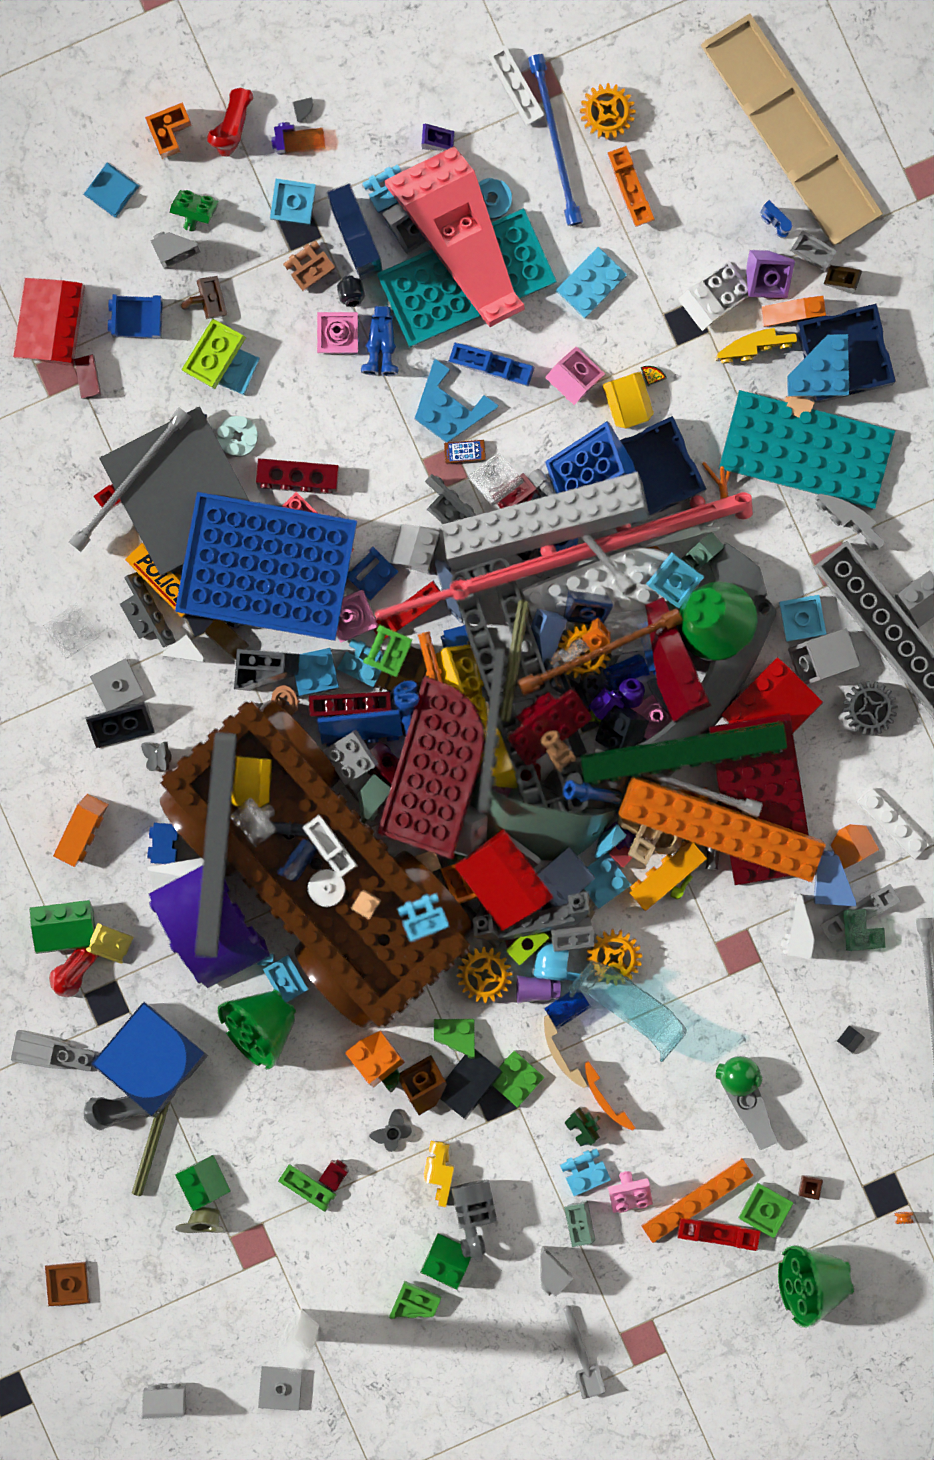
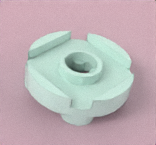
[217,416,258,457]

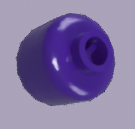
[618,678,645,708]

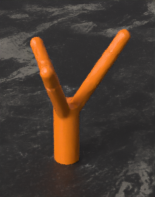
[702,462,731,499]

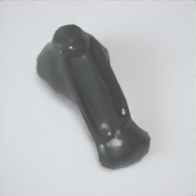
[84,1096,150,1130]

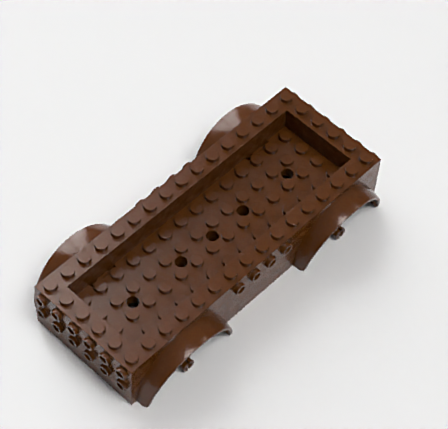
[159,700,474,1028]

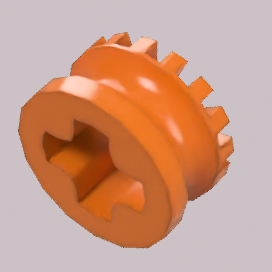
[894,1212,913,1224]

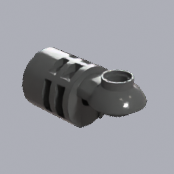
[451,1180,497,1262]

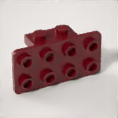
[508,690,592,766]

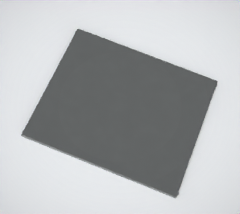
[99,406,249,576]

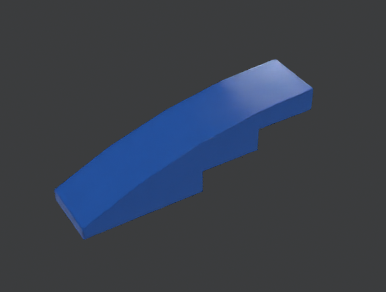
[449,342,535,387]

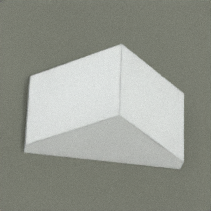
[163,635,205,662]

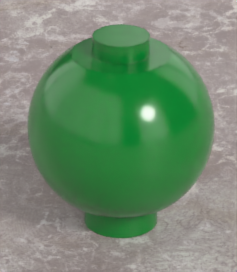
[716,1056,762,1097]

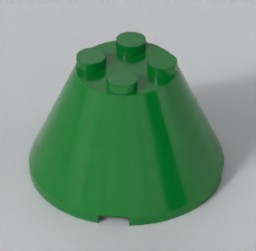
[677,582,757,661]
[218,989,296,1070]
[778,1245,854,1328]

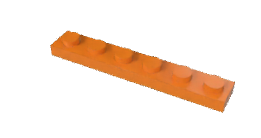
[641,1158,754,1243]

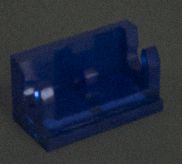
[603,653,650,691]
[544,986,591,1029]

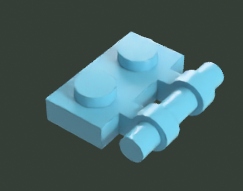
[362,165,401,213]
[337,639,384,687]
[398,894,449,941]
[560,1148,611,1196]

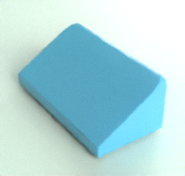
[594,824,626,859]

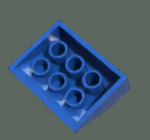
[545,421,636,494]
[317,710,403,748]

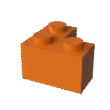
[145,102,192,159]

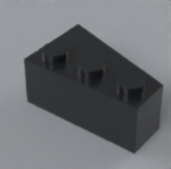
[234,649,300,691]

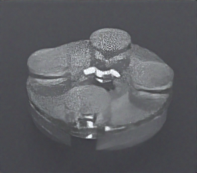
[550,639,589,669]

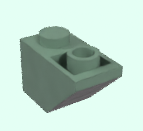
[681,532,725,571]
[358,774,391,824]

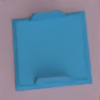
[83,162,139,218]

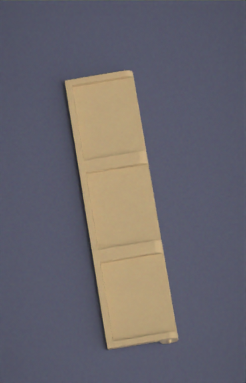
[700,13,883,247]

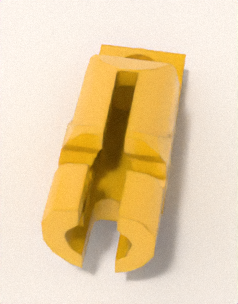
[424,1141,454,1207]

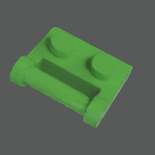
[363,625,413,677]

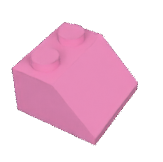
[545,346,605,405]

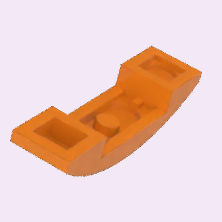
[607,146,655,227]
[585,1061,635,1130]

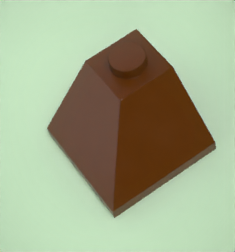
[399,1055,447,1115]

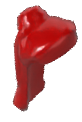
[207,88,254,157]
[49,947,100,997]

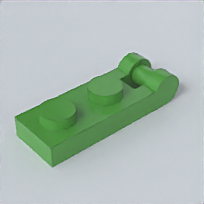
[278,1164,337,1212]

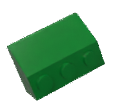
[29,900,95,954]

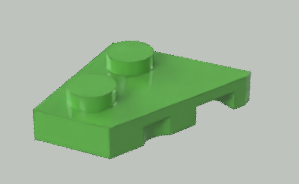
[434,1019,474,1059]
[389,1281,442,1319]

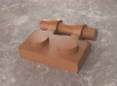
[283,241,336,292]

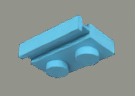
[218,349,260,395]
[263,954,309,1003]

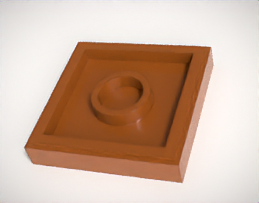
[45,1261,90,1307]

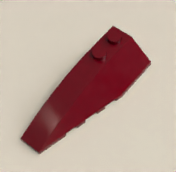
[645,597,711,723]

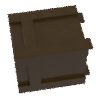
[377,646,427,695]

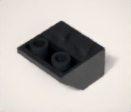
[595,705,649,750]

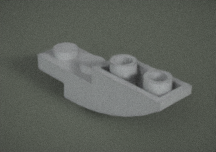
[815,494,885,550]

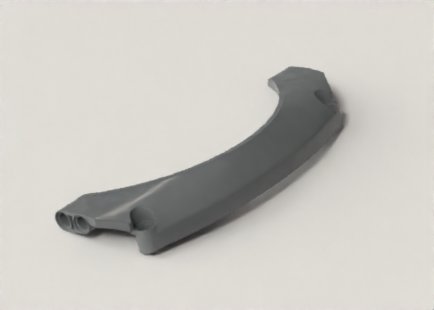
[542,542,776,814]

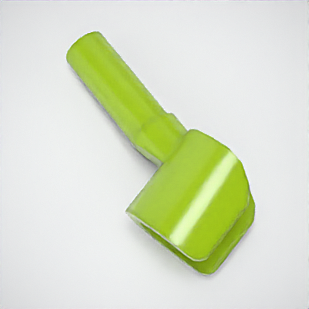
[670,874,693,899]

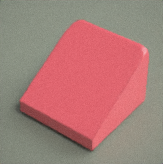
[608,846,633,868]

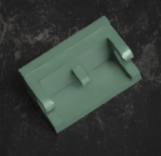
[564,1201,595,1247]

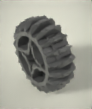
[842,681,898,736]

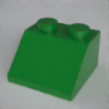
[175,1155,231,1211]
[420,1233,471,1290]

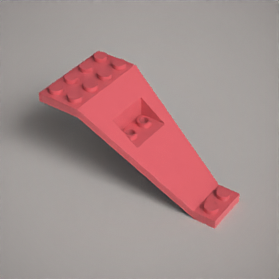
[385,146,525,327]

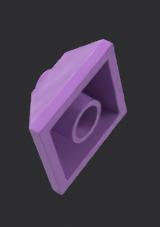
[746,250,795,298]

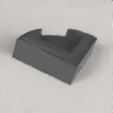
[293,97,313,122]

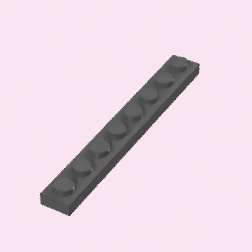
[478,649,508,814]

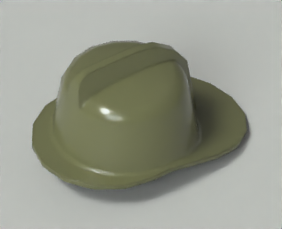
[175,1207,224,1233]

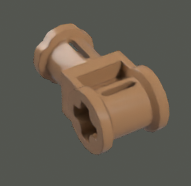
[541,731,576,772]

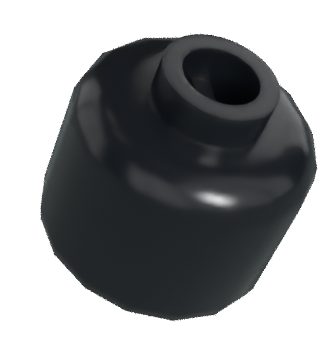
[337,275,365,307]

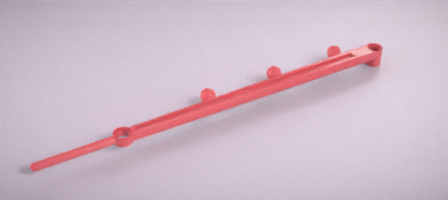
[375,492,753,619]

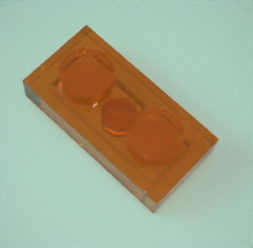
[283,127,326,154]

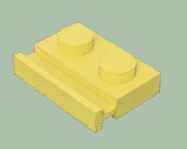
[86,923,134,964]

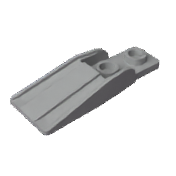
[11,1030,95,1071]
[720,1080,777,1150]

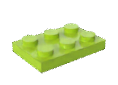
[181,318,246,389]

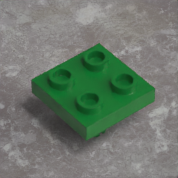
[169,190,218,231]

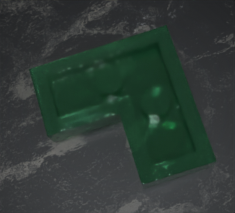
[844,909,885,951]

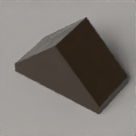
[824,265,862,294]

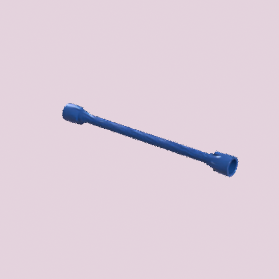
[528,54,583,226]

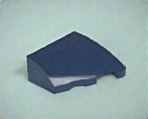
[278,839,318,882]

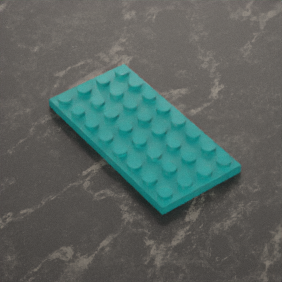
[377,208,557,348]
[718,390,895,509]

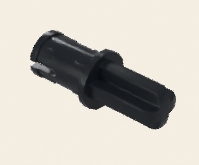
[270,821,309,837]

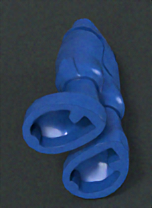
[361,306,399,376]
[393,681,419,736]

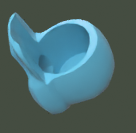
[534,942,585,981]

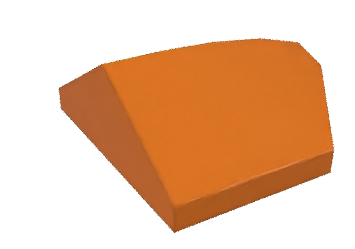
[830,824,879,869]
[441,864,478,904]

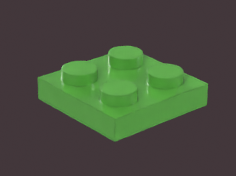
[493,1050,544,1108]
[738,1182,794,1238]

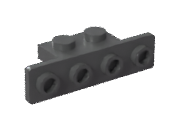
[425,474,476,524]
[120,572,176,647]

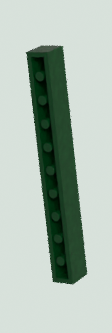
[580,721,787,785]

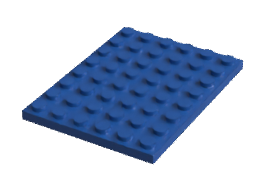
[175,492,357,641]

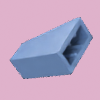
[813,850,856,906]

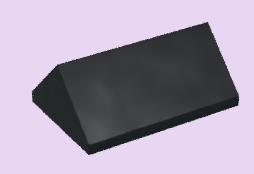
[85,702,155,748]

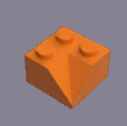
[345,1030,405,1088]

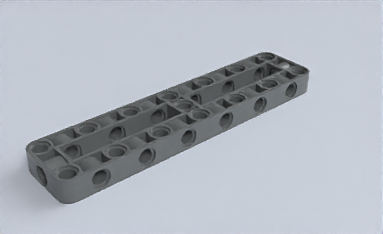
[450,558,588,814]

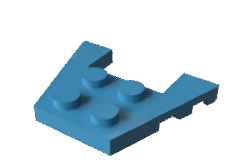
[414,359,498,443]

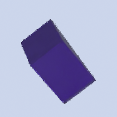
[422,123,454,151]

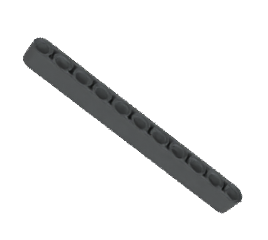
[196,732,237,958]

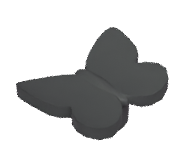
[141,741,172,771]
[369,1109,412,1152]

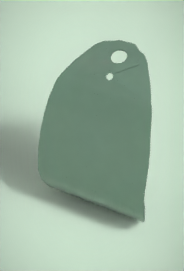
[469,774,616,861]

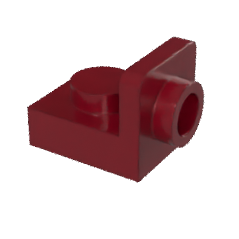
[318,1159,349,1192]

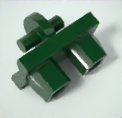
[565,1107,601,1147]

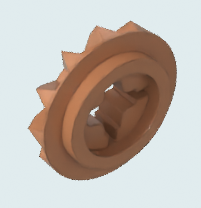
[271,685,300,716]

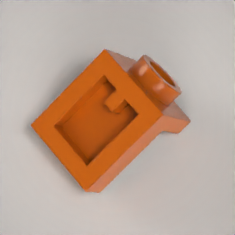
[582,617,610,652]

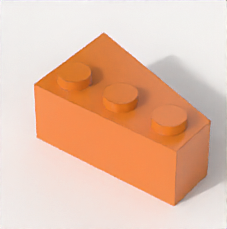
[53,794,109,867]

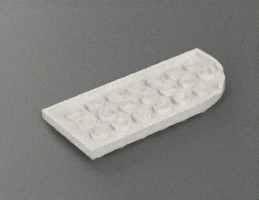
[521,546,695,662]

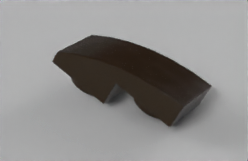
[204,619,249,660]

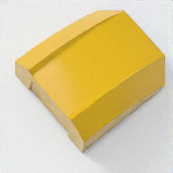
[602,372,654,429]
[232,756,273,808]

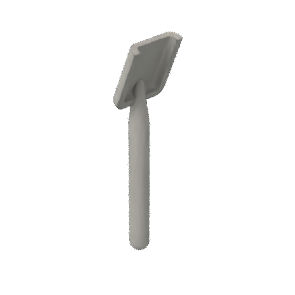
[564,1305,606,1399]

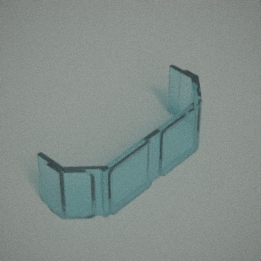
[569,960,687,1062]

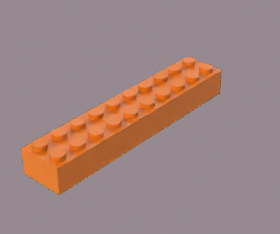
[619,777,826,882]

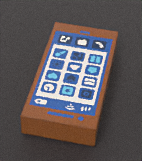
[444,440,486,464]

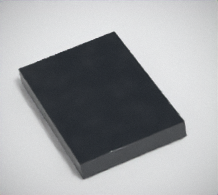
[440,1048,503,1120]

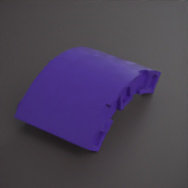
[149,865,270,988]

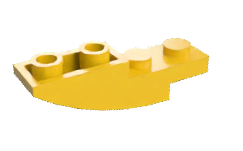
[716,328,797,364]

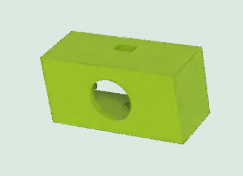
[506,932,549,965]

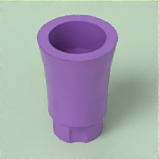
[516,975,561,1004]

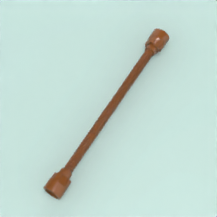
[517,609,683,696]

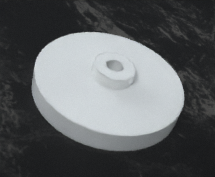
[308,869,345,906]

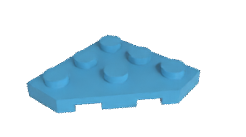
[787,334,849,397]

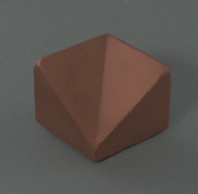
[798,1175,823,1200]

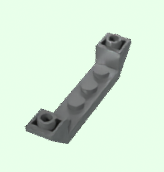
[473,892,590,941]

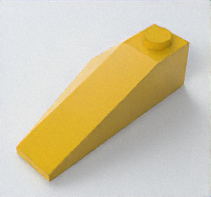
[435,644,487,723]

